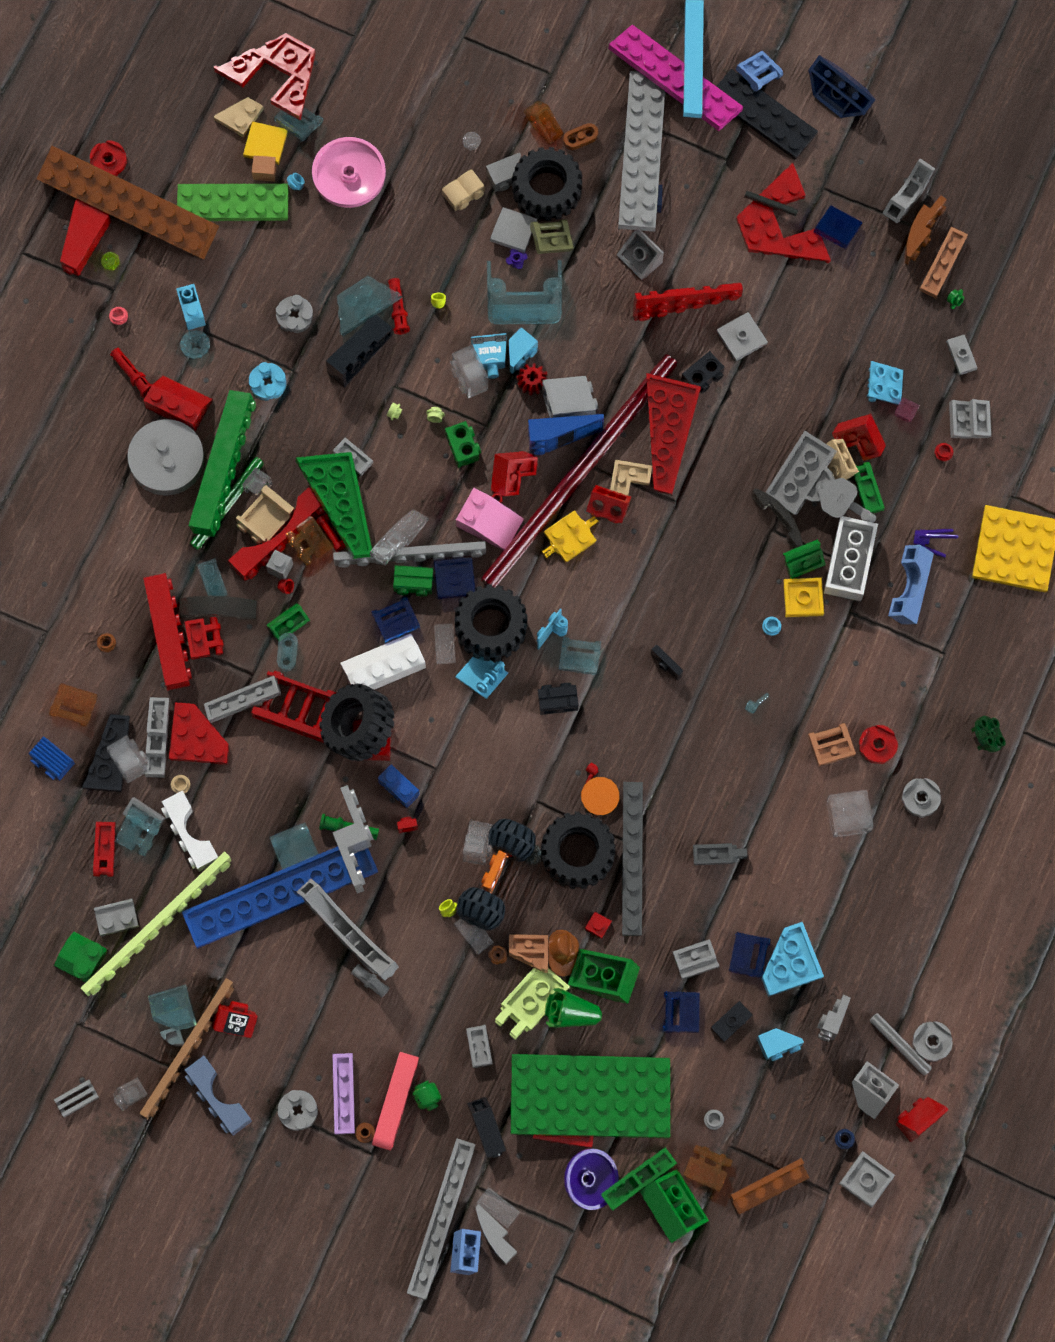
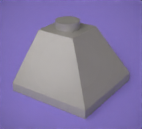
[852,1061,899,1119]

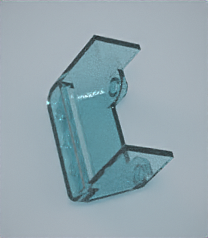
[487,260,562,324]

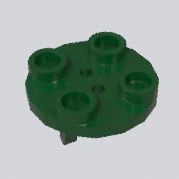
[971,716,1006,753]

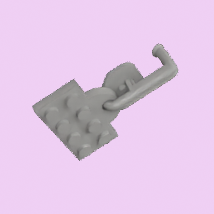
[764,431,876,522]

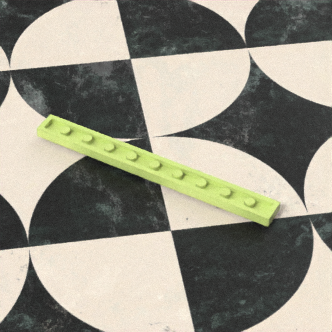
[81,851,231,996]

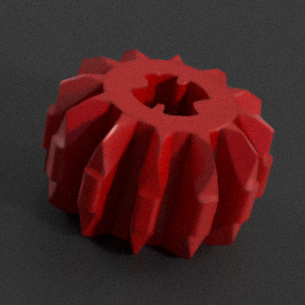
[517,363,547,396]

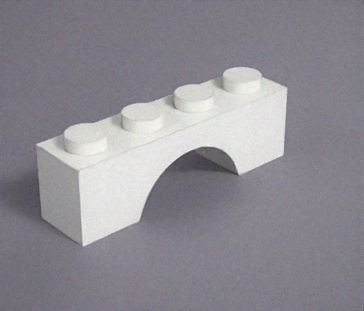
[161,790,218,872]

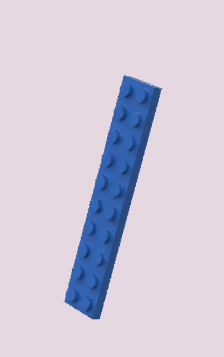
[182,847,378,949]

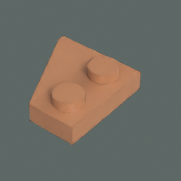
[509,934,548,973]

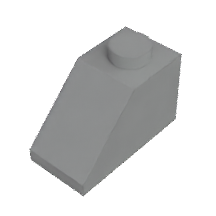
[486,152,521,192]

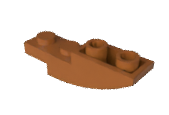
[905,196,947,265]

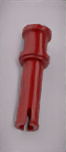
[388,278,410,335]
[110,348,152,398]

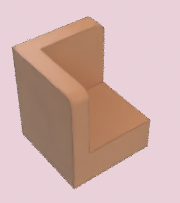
[252,156,277,182]

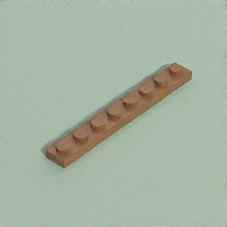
[139,978,234,1120]

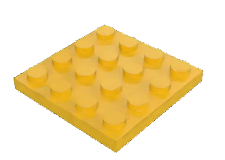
[972,505,1055,593]

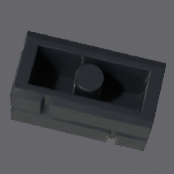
[538,683,579,715]

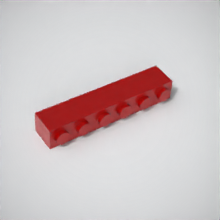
[143,573,192,691]

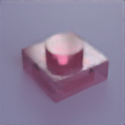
[894,397,920,424]

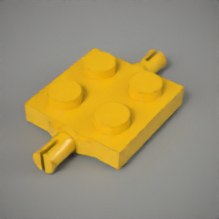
[542,510,598,563]

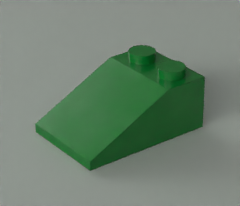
[568,949,640,1004]

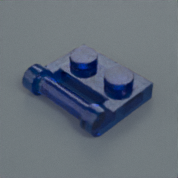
[371,597,420,642]
[728,932,771,978]
[663,992,700,1033]

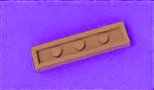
[919,227,968,298]

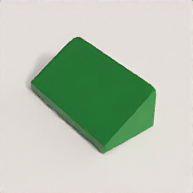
[266,603,310,642]

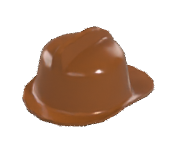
[548,930,579,977]

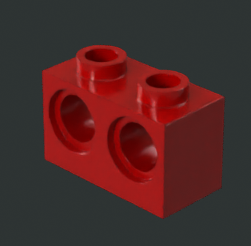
[586,485,631,523]

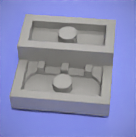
[490,207,538,253]
[949,399,991,438]

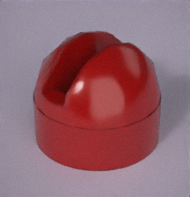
[277,578,294,594]

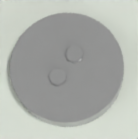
[128,419,205,496]

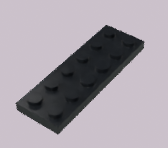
[716,69,818,160]

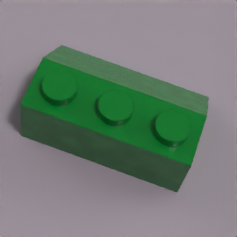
[639,1169,709,1243]

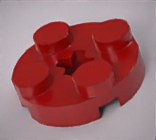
[90,141,127,176]
[859,725,898,764]

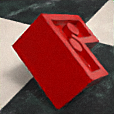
[832,414,886,461]
[491,451,538,496]

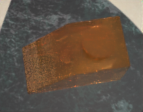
[524,100,564,144]

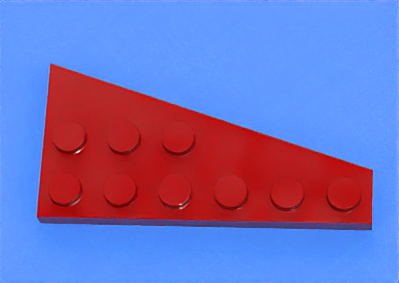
[633,283,743,321]
[646,373,701,495]

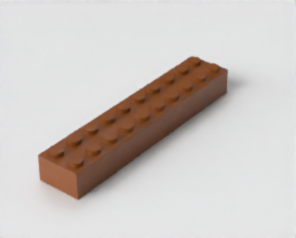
[37,146,219,259]

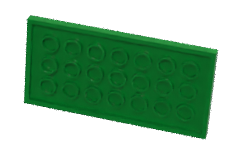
[510,1054,670,1138]

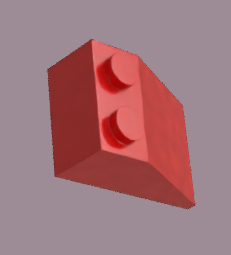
[895,1097,949,1142]

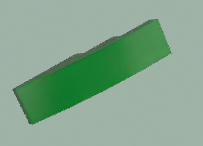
[601,1147,677,1211]

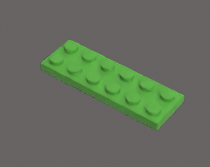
[177,184,288,221]

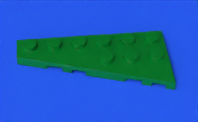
[295,452,373,559]

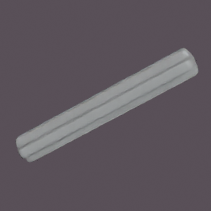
[870,1013,932,1076]

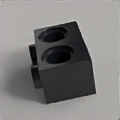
[681,351,725,394]

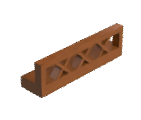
[729,1158,810,1215]

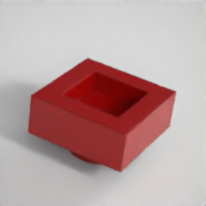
[397,817,418,834]
[585,912,612,939]

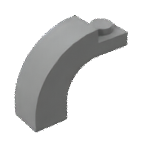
[882,159,935,224]

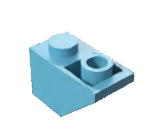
[176,284,206,330]
[509,327,538,374]
[757,1028,804,1061]

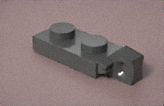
[693,843,747,865]

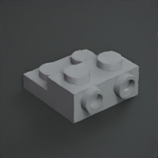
[817,995,851,1042]

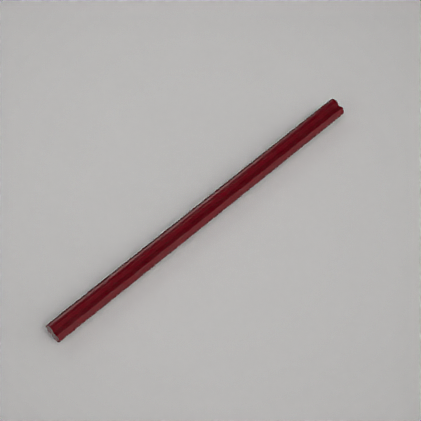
[481,354,677,588]

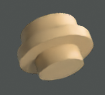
[171,775,191,794]

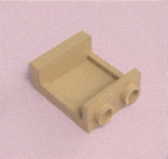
[236,485,295,545]

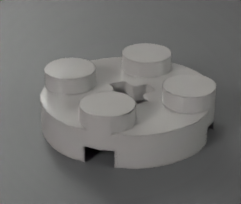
[276,295,313,333]
[901,778,941,818]
[912,1021,953,1062]
[278,1090,318,1131]

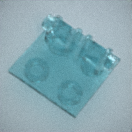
[269,823,318,869]

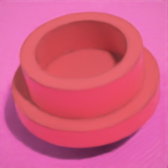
[109,307,128,325]

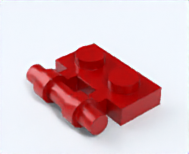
[185,617,224,660]

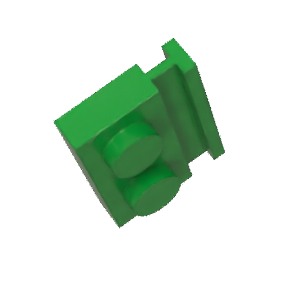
[783,539,826,579]

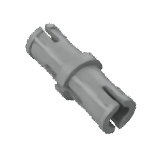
[351,964,390,998]

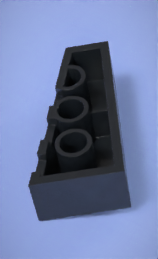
[326,315,393,388]

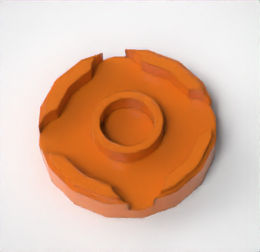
[581,777,619,815]

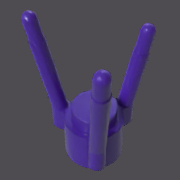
[914,529,959,558]

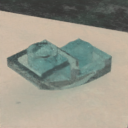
[197,558,228,601]

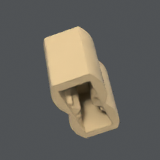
[442,169,485,211]

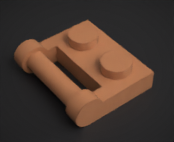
[808,723,856,767]

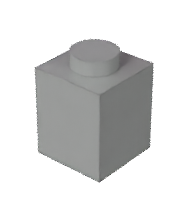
[266,550,293,579]

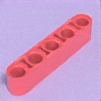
[372,1052,419,1151]

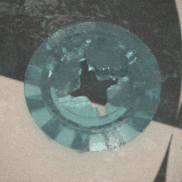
[180,330,210,359]

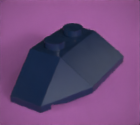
[808,55,876,118]

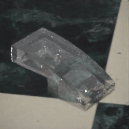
[434,623,456,664]

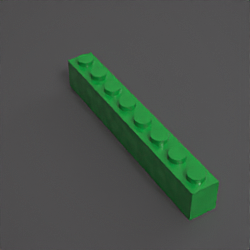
[188,390,256,537]

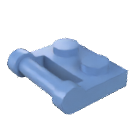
[736,51,783,91]

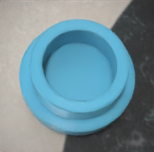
[287,173,305,190]
[762,617,781,636]

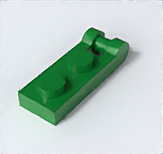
[853,462,885,513]

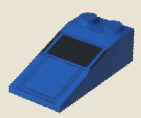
[528,414,604,455]

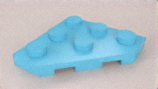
[761,922,824,997]

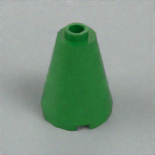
[545,988,602,1028]

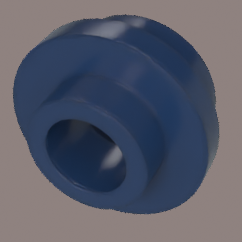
[835,1129,855,1149]

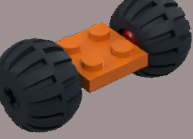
[457,819,536,930]

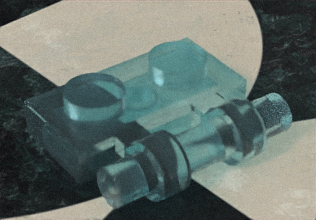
[115,806,161,856]

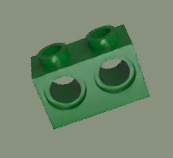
[445,421,481,468]

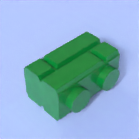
[393,565,433,597]

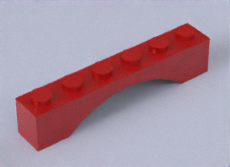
[228,486,325,581]

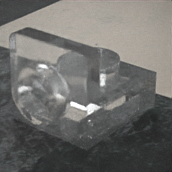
[113,1078,148,1111]

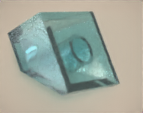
[148,984,197,1030]

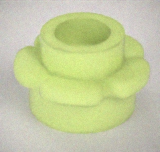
[386,403,402,420]
[426,407,445,423]

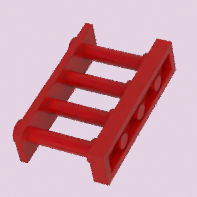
[251,671,337,743]

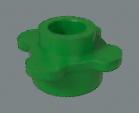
[947,289,964,309]

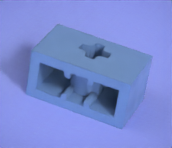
[450,1229,481,1275]

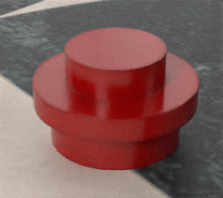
[934,443,953,462]

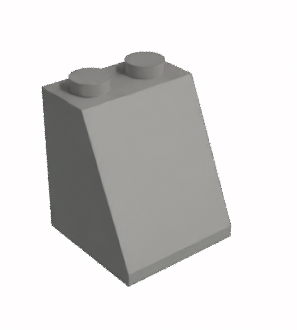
[542,376,598,418]

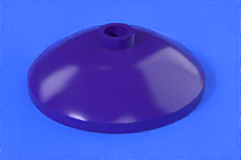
[564,1149,619,1210]

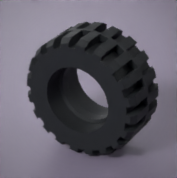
[512,147,582,221]
[455,584,528,661]
[320,683,395,761]
[541,811,615,889]

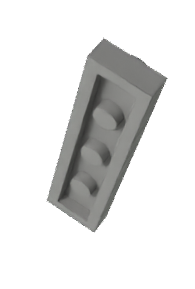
[204,676,281,723]

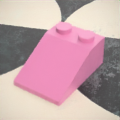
[456,488,524,550]

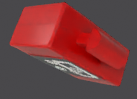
[212,1001,258,1038]

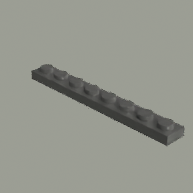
[622,782,643,936]

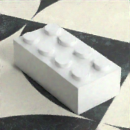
[824,516,878,601]

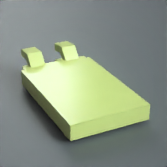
[495,968,570,1040]

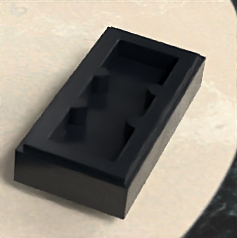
[651,645,683,681]
[711,1001,753,1042]

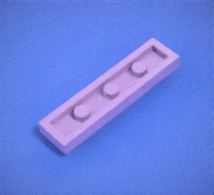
[333,1053,355,1135]

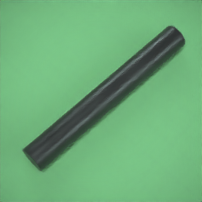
[744,191,798,216]

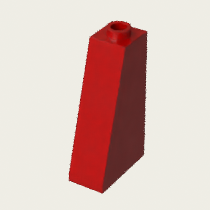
[60,199,111,276]

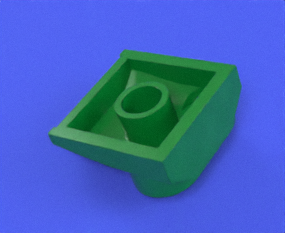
[54,932,108,983]

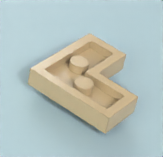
[610,460,652,495]

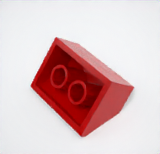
[143,376,213,432]

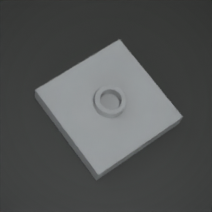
[716,312,768,362]
[839,1151,895,1208]

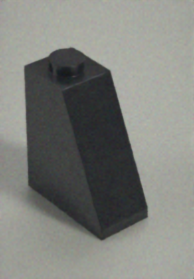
[467,1096,506,1158]

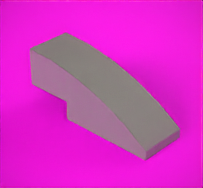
[476,1204,517,1265]

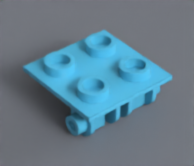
[867,361,903,405]
[536,609,568,650]
[455,656,508,699]

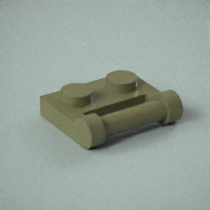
[530,219,574,254]

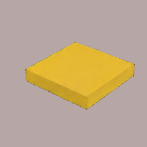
[243,122,288,165]
[783,578,824,617]

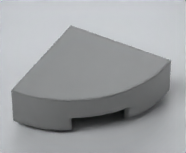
[160,1026,184,1047]

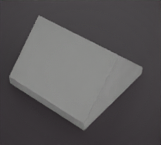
[617,230,664,280]

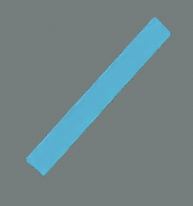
[683,0,704,118]

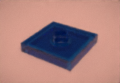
[814,205,863,249]
[434,557,475,599]

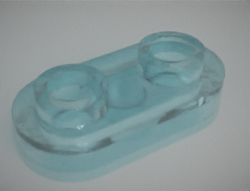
[277,633,298,671]

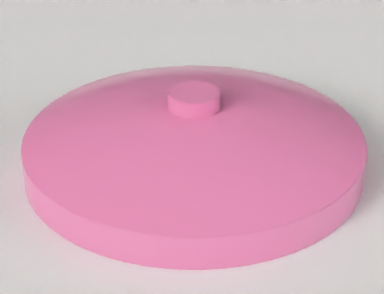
[312,137,386,208]

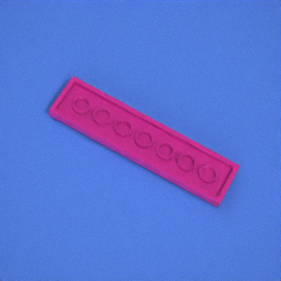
[608,25,743,131]

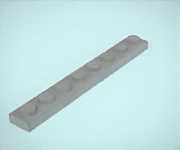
[333,541,486,567]
[407,1138,476,1300]

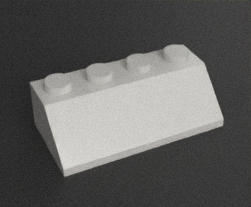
[340,633,426,690]

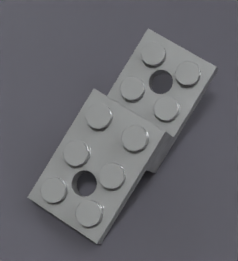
[333,785,373,894]

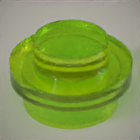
[101,252,120,270]

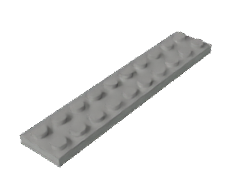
[618,71,665,231]

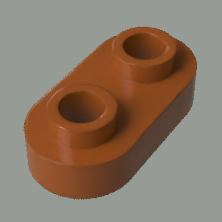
[563,123,598,150]

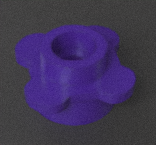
[506,249,527,269]

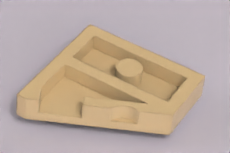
[214,97,264,137]

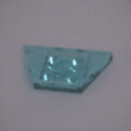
[337,276,403,336]

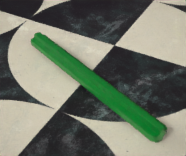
[190,457,264,550]

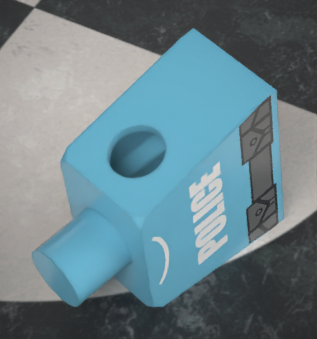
[471,333,507,379]

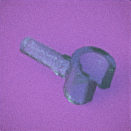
[745,693,769,713]

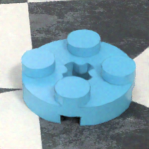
[249,362,286,401]

